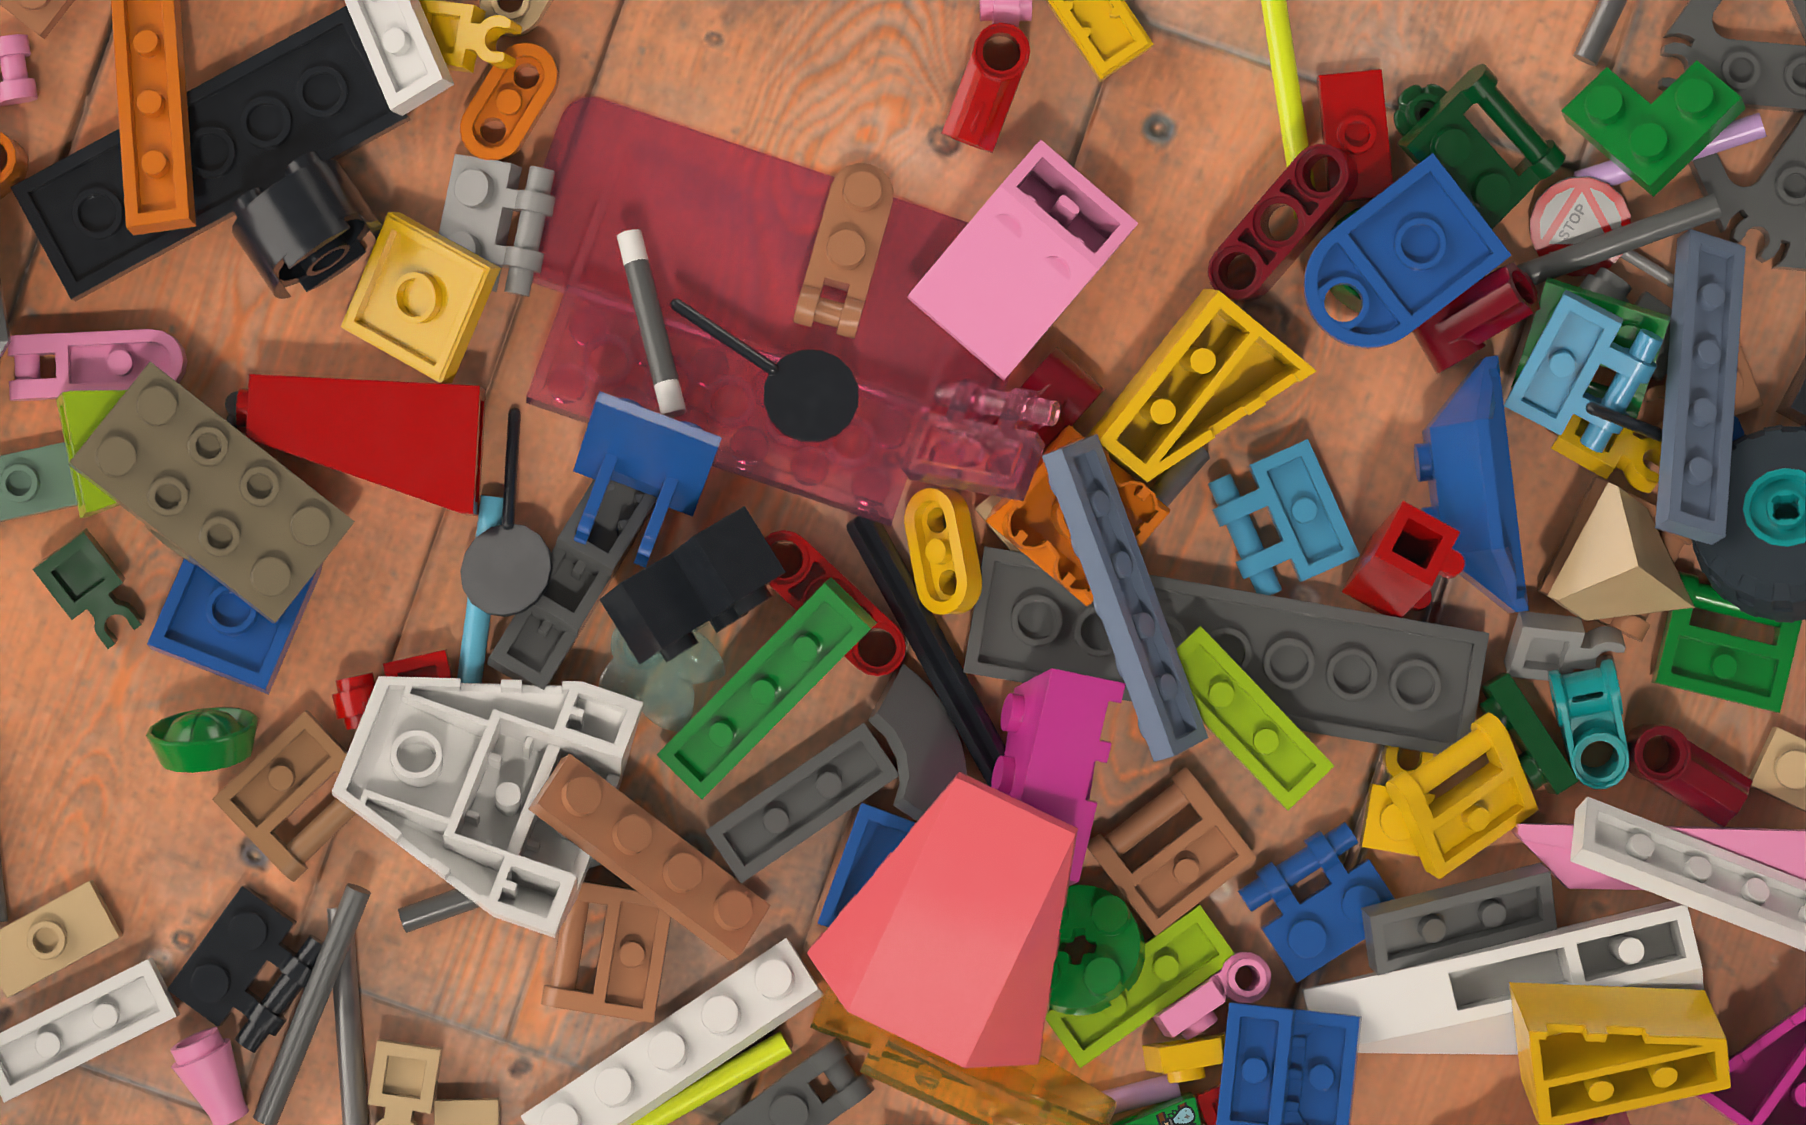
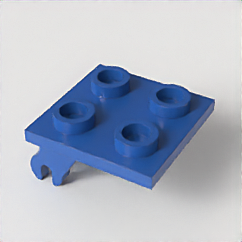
[573,391,722,568]

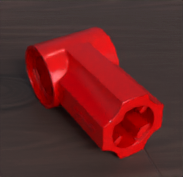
[941,23,1031,153]

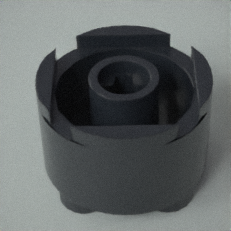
[231,151,382,299]

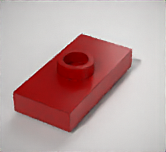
[1316,69,1393,202]

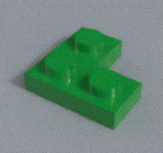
[1561,60,1746,197]

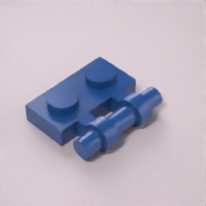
[1238,822,1395,982]

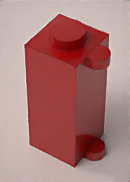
[1341,500,1465,618]

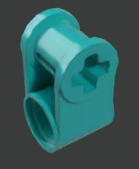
[1548,659,1629,789]

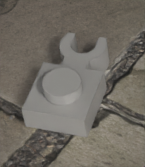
[1504,611,1626,681]

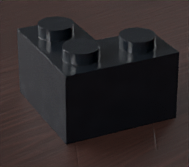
[599,506,785,664]

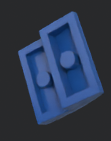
[1216,1002,1362,1125]

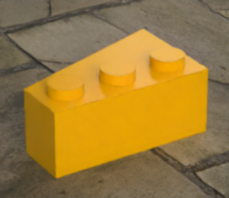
[1085,289,1316,482]
[1509,982,1731,1125]

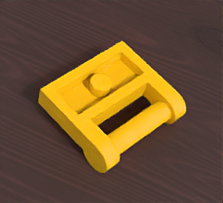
[1386,712,1539,879]

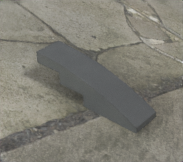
[487,479,658,690]

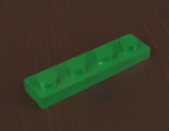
[657,577,877,800]

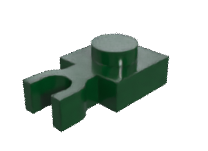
[32,528,144,649]

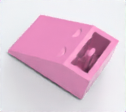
[907,139,1138,381]

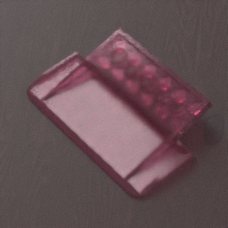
[526,97,1011,526]

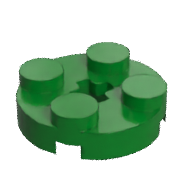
[1049,885,1145,1015]

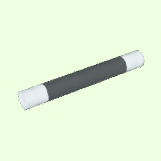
[617,229,687,418]

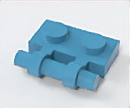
[1504,289,1663,453]
[1208,439,1360,595]

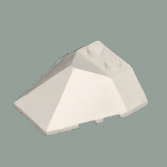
[332,676,643,938]

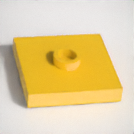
[341,212,501,384]

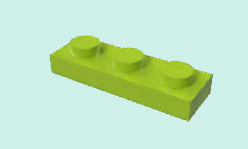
[1176,626,1334,810]
[1045,904,1235,1068]

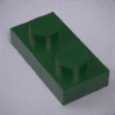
[1479,673,1579,795]

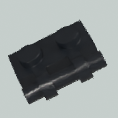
[167,885,323,1053]

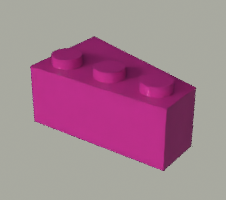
[991,668,1126,886]

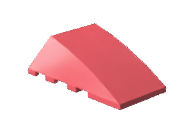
[807,772,1078,1068]

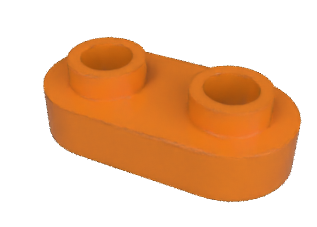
[460,43,559,162]

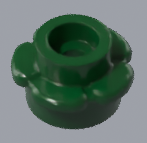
[1393,84,1447,136]

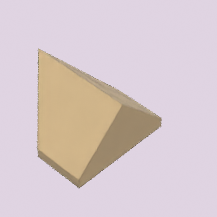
[1547,482,1695,621]

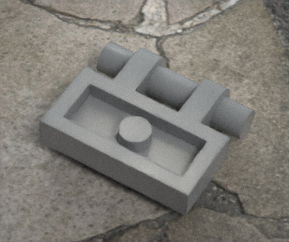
[439,154,556,297]

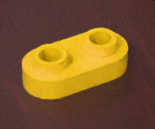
[904,488,982,615]

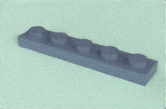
[1655,229,1746,545]
[1042,434,1209,762]

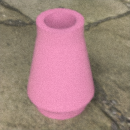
[170,1027,249,1125]

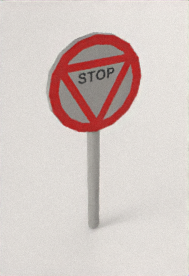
[1530,176,1674,289]

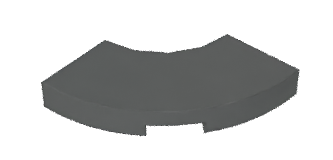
[868,664,967,821]

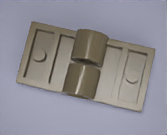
[68,362,355,624]

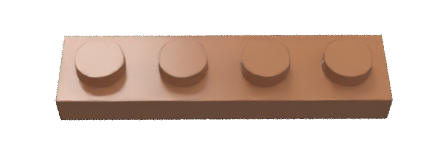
[528,754,771,961]

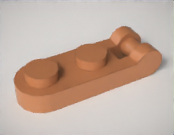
[793,163,894,339]

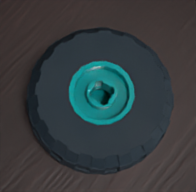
[1692,425,1806,623]

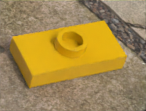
[1045,0,1154,82]

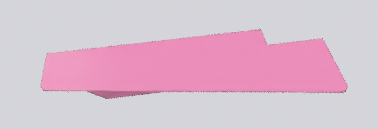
[1512,823,1806,890]

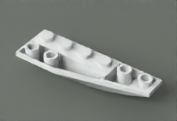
[1302,901,1704,1055]

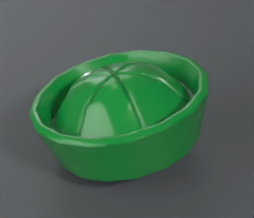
[146,707,259,773]

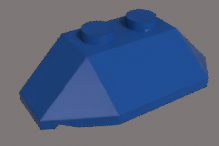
[1414,355,1529,613]

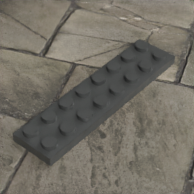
[963,546,1489,754]

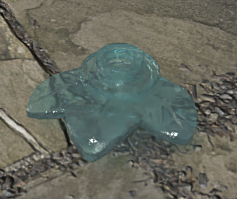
[599,627,726,732]

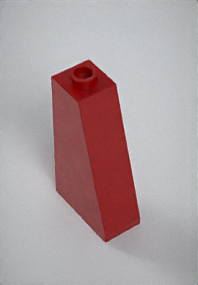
[236,374,486,516]

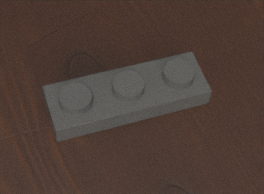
[705,723,899,883]
[1361,862,1557,975]

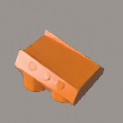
[985,425,1171,606]

